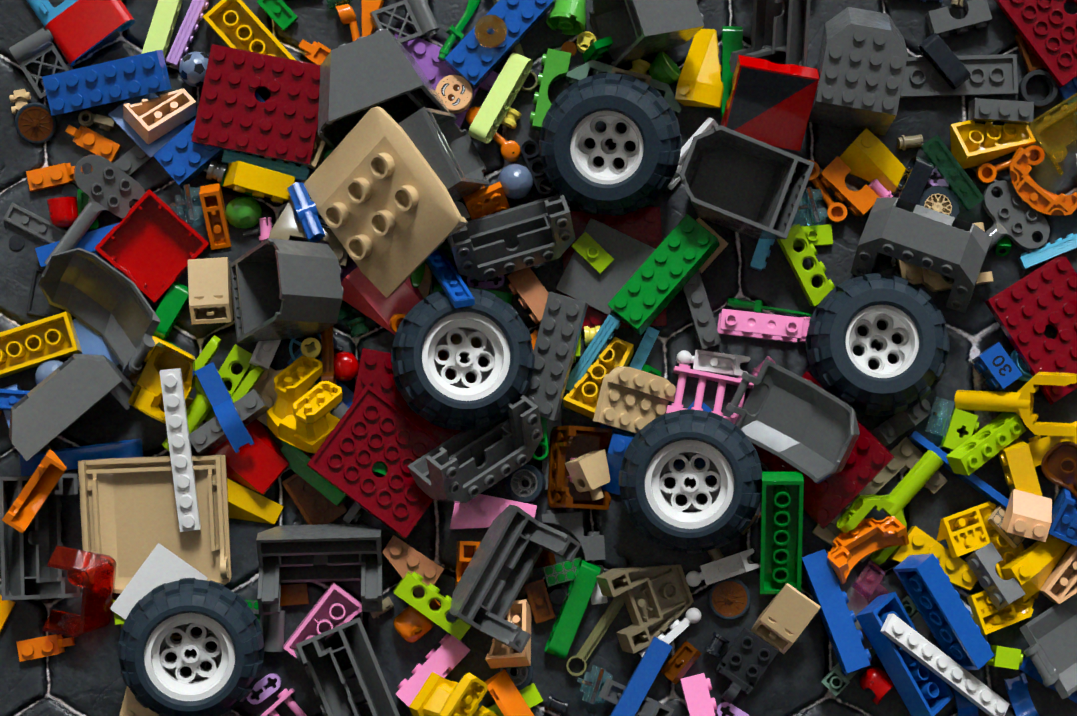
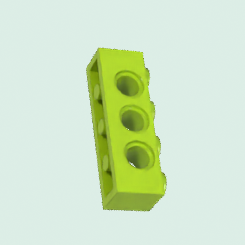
[777,224,835,306]
[204,344,256,422]
[946,412,1026,476]
[394,571,471,641]

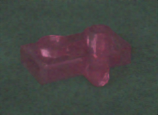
[852,560,889,603]

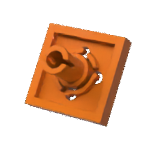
[463,181,510,220]

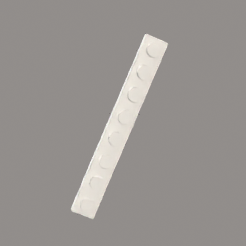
[159,368,201,532]
[880,614,1009,716]

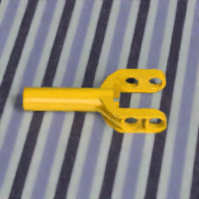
[954,372,1077,436]

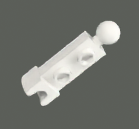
[676,350,751,377]
[686,548,759,587]
[639,608,702,657]

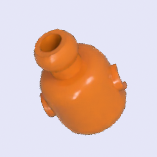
[393,599,441,643]

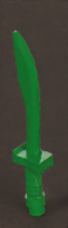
[438,0,480,61]
[727,298,812,317]

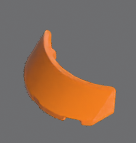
[1009,147,1077,216]
[2,449,67,533]
[827,516,909,584]
[485,669,534,716]

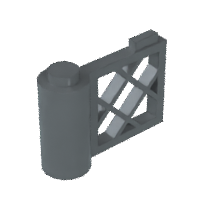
[370,0,440,46]
[9,28,74,99]
[252,606,285,652]

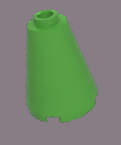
[547,0,586,35]

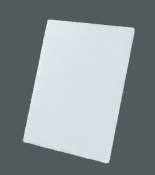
[110,543,208,620]

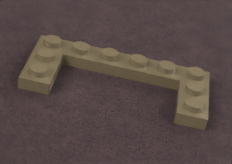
[827,437,948,563]

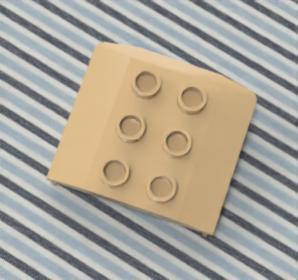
[304,106,468,298]
[78,455,232,594]

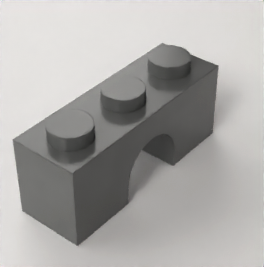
[925,0,992,39]
[968,98,1034,125]
[965,542,1025,611]

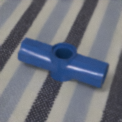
[287,182,325,243]

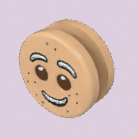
[436,75,473,114]

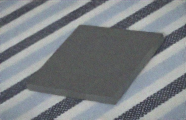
[556,218,656,324]

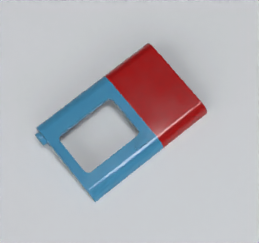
[26,0,135,67]

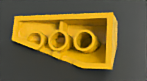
[675,29,724,108]
[950,120,1036,170]
[839,128,906,194]
[227,478,284,525]
[1000,534,1070,603]

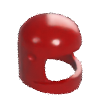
[47,197,79,228]
[334,352,359,382]
[860,666,894,706]

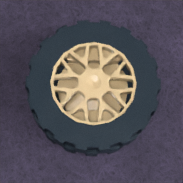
[917,186,960,218]

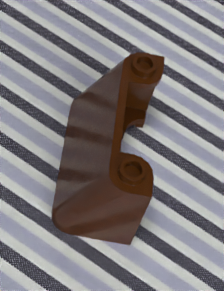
[547,426,612,510]

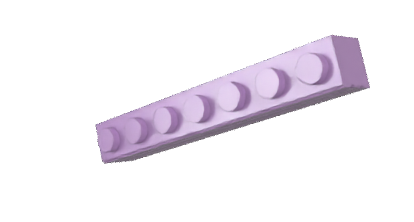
[166,0,209,68]

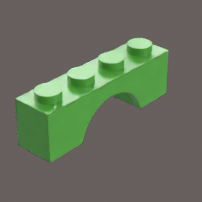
[529,49,571,131]

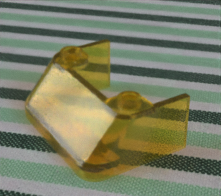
[1029,93,1077,176]

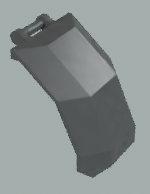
[38,248,160,376]
[726,359,860,484]
[1019,593,1077,700]

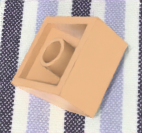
[1001,489,1052,542]

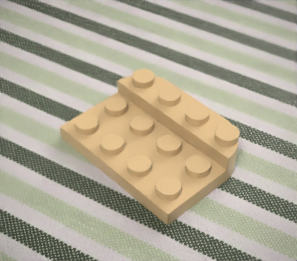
[593,366,676,434]

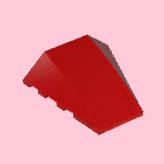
[195,419,290,495]

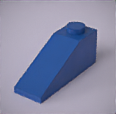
[602,432,635,495]

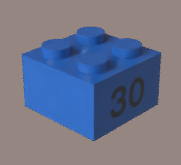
[972,342,1023,392]

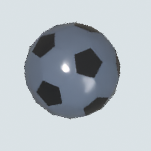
[179,51,209,87]

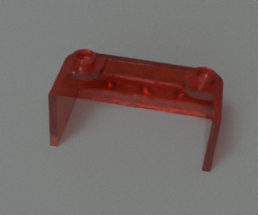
[43,546,117,637]

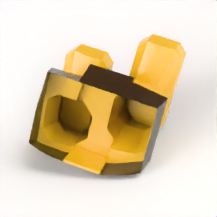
[128,336,196,424]

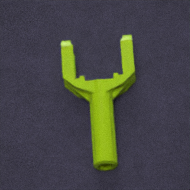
[162,335,265,452]
[836,450,944,565]

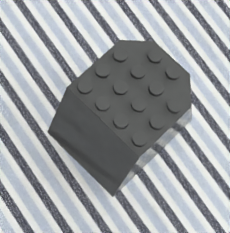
[589,0,704,67]
[808,7,908,135]
[318,28,450,150]
[399,107,489,202]
[679,125,815,239]
[229,238,344,343]

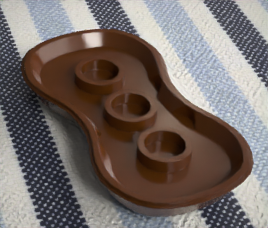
[1041,441,1077,499]

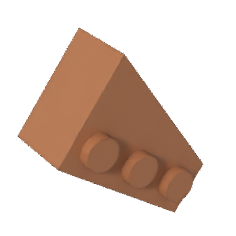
[507,267,549,326]
[383,535,445,597]

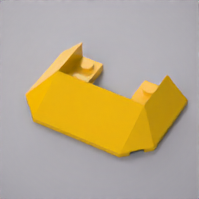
[936,501,1039,635]

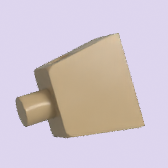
[565,449,611,501]

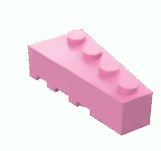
[449,494,537,530]
[283,582,362,658]
[396,634,471,707]
[680,673,717,716]

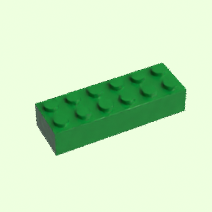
[607,214,720,335]
[759,472,804,594]

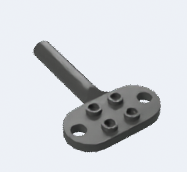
[44,155,145,265]
[941,180,1050,284]

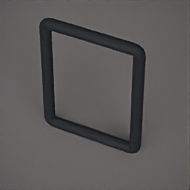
[26,268,64,318]

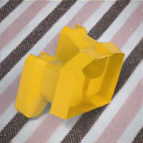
[267,355,342,454]
[409,672,498,716]

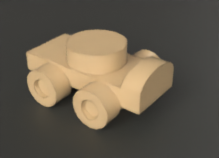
[9,89,31,114]

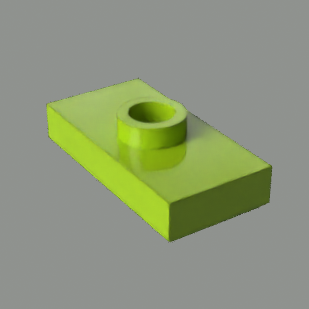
[793,224,833,248]
[571,232,614,274]

